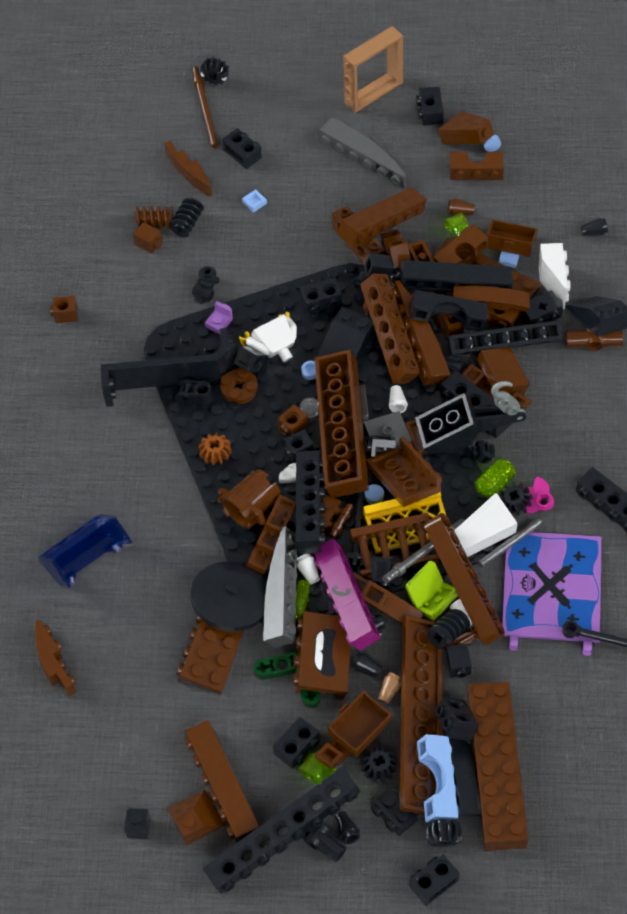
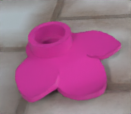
[526,477,554,514]

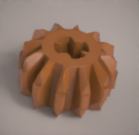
[199,432,231,466]

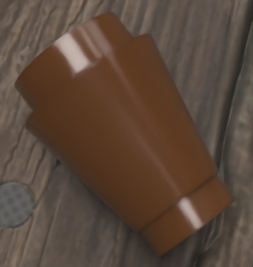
[448,198,474,216]

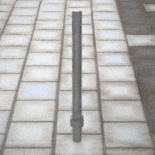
[382,519,465,583]

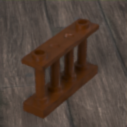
[350,513,439,581]

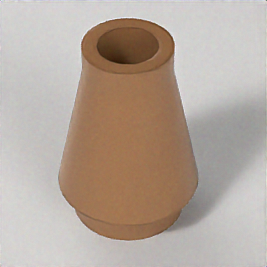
[378,673,402,705]

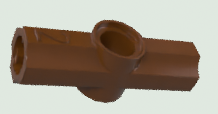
[565,328,623,351]

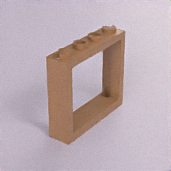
[343,26,403,113]

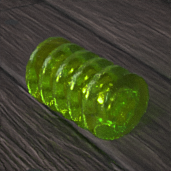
[475,459,516,498]

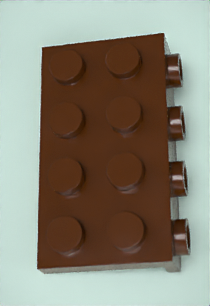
[366,437,442,507]
[176,616,244,694]

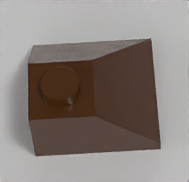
[167,790,224,845]

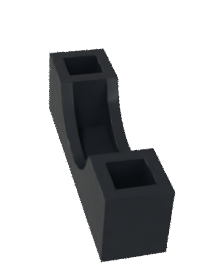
[410,290,487,331]

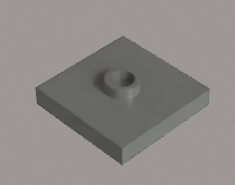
[364,411,412,455]

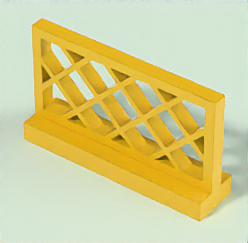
[363,492,446,554]

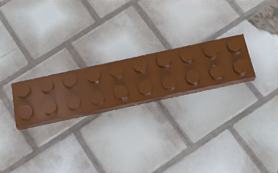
[399,615,442,815]

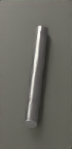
[478,518,542,568]

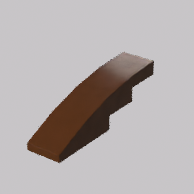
[164,140,212,197]
[452,286,530,312]
[246,494,296,574]

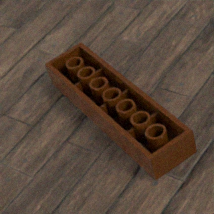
[314,349,369,498]
[467,681,528,851]

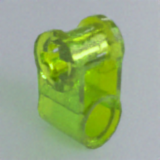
[298,752,336,784]

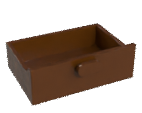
[486,219,538,257]
[477,347,530,395]
[328,690,392,758]

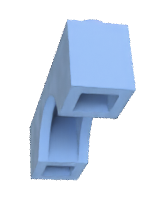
[417,734,459,823]

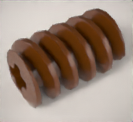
[136,206,173,229]

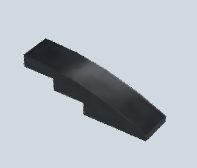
[449,738,481,816]

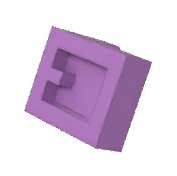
[205,301,233,334]

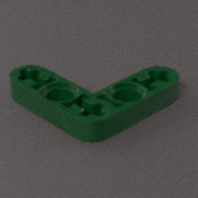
[254,652,320,708]

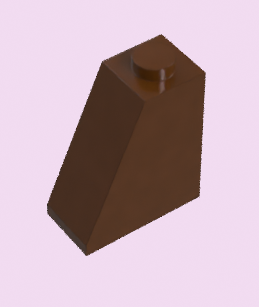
[438,111,494,144]

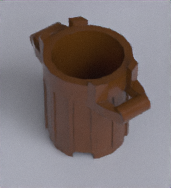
[217,469,281,529]

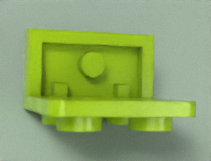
[405,561,458,621]

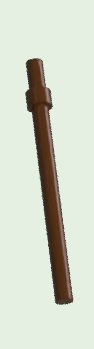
[192,66,218,148]

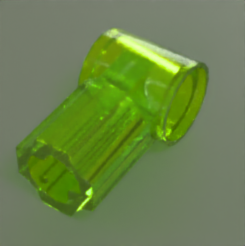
[444,213,469,237]

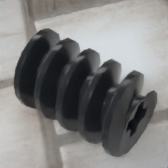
[170,198,204,237]
[427,609,470,649]

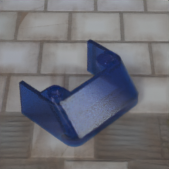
[38,514,133,588]

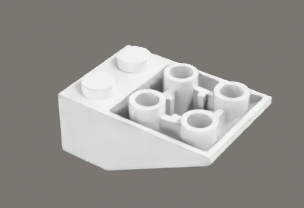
[538,243,570,309]

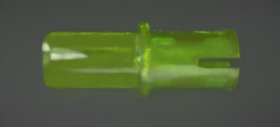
[295,580,310,619]

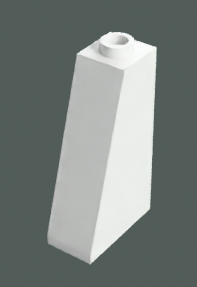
[454,493,517,557]

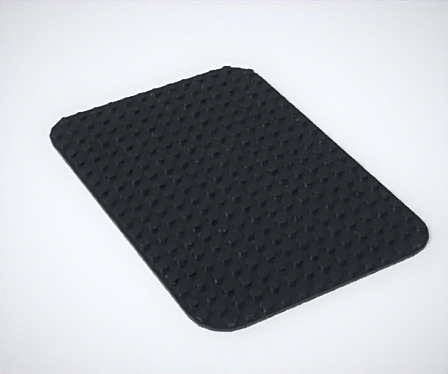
[144,263,504,627]

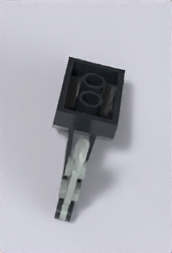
[415,381,527,453]

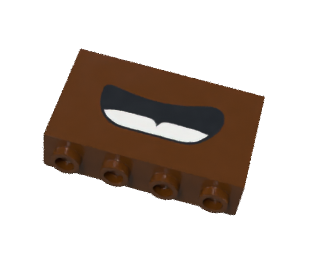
[292,611,350,700]

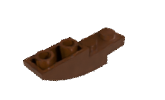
[353,573,424,625]
[35,620,76,697]

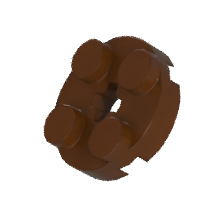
[220,368,258,404]

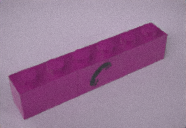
[314,539,381,651]

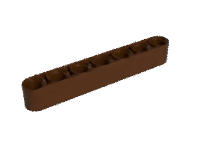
[424,513,505,645]

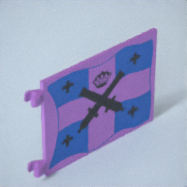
[502,531,602,656]

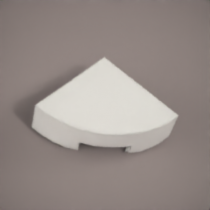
[279,463,296,483]

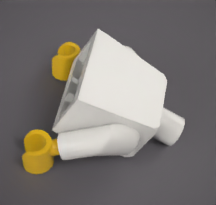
[239,312,297,362]

